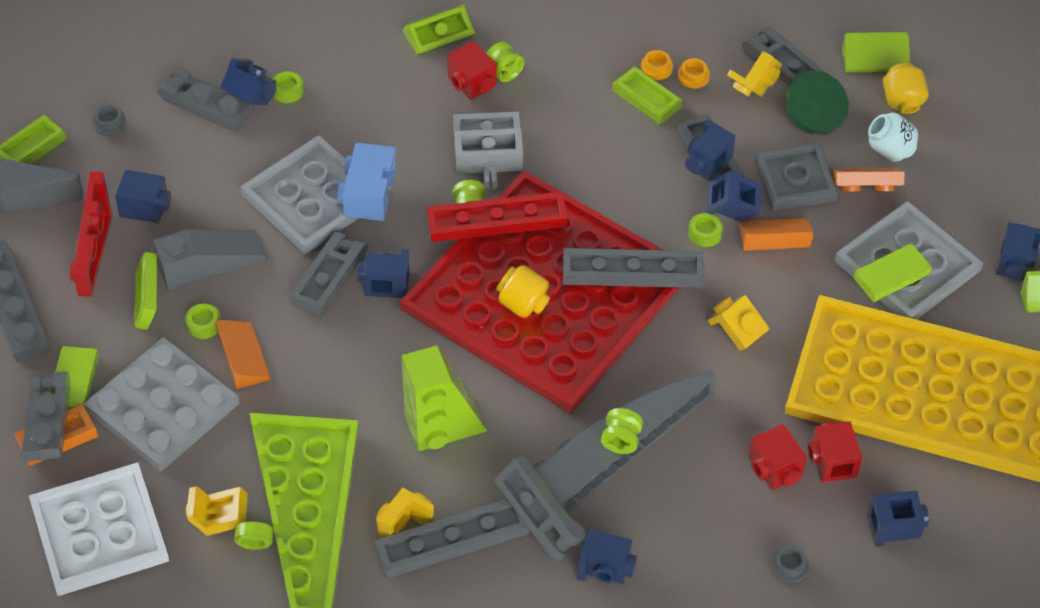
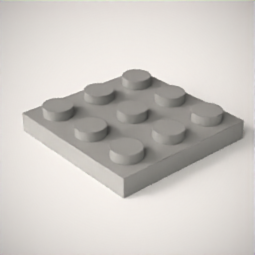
[240,135,359,255]
[834,201,983,320]
[84,337,240,473]

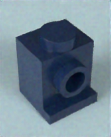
[220,58,277,105]
[685,119,736,181]
[707,171,762,221]
[996,222,1040,280]
[358,249,410,298]
[868,491,929,546]
[578,529,637,584]

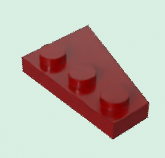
[69,171,113,297]

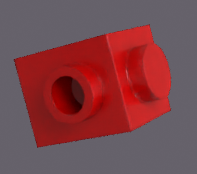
[447,41,497,100]
[807,421,862,483]
[748,424,807,490]

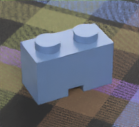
[338,142,397,221]

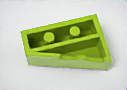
[401,345,487,452]

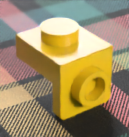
[727,51,782,97]
[707,295,770,351]
[186,486,248,536]
[376,487,435,539]

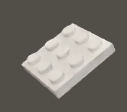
[29,463,169,596]

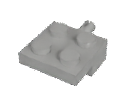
[453,112,523,190]

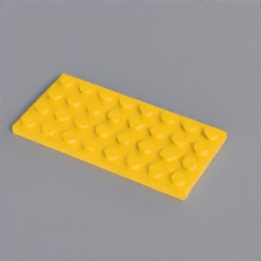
[784,295,1040,482]

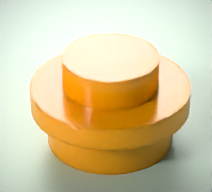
[641,50,673,80]
[677,58,710,89]

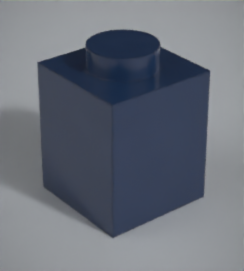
[115,170,171,223]

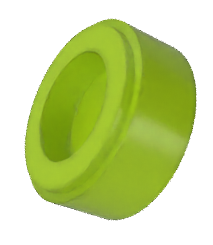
[272,71,304,103]
[688,213,723,247]
[185,303,221,339]
[234,522,273,550]

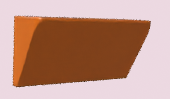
[739,218,813,251]
[216,320,271,390]

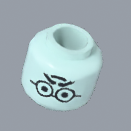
[868,112,918,162]

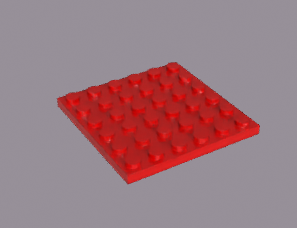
[400,170,680,414]

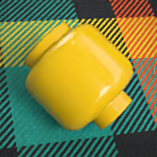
[883,63,929,114]
[496,266,551,318]

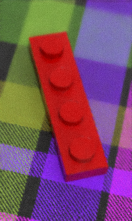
[426,191,568,242]

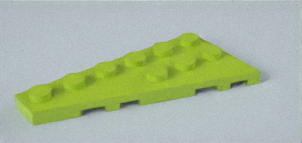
[249,413,359,608]

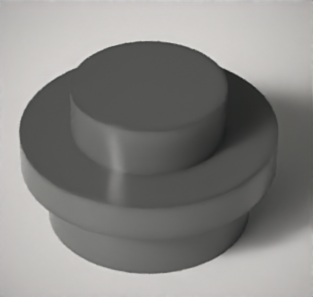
[93,105,126,136]
[771,546,809,583]

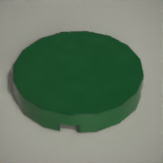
[784,70,849,135]

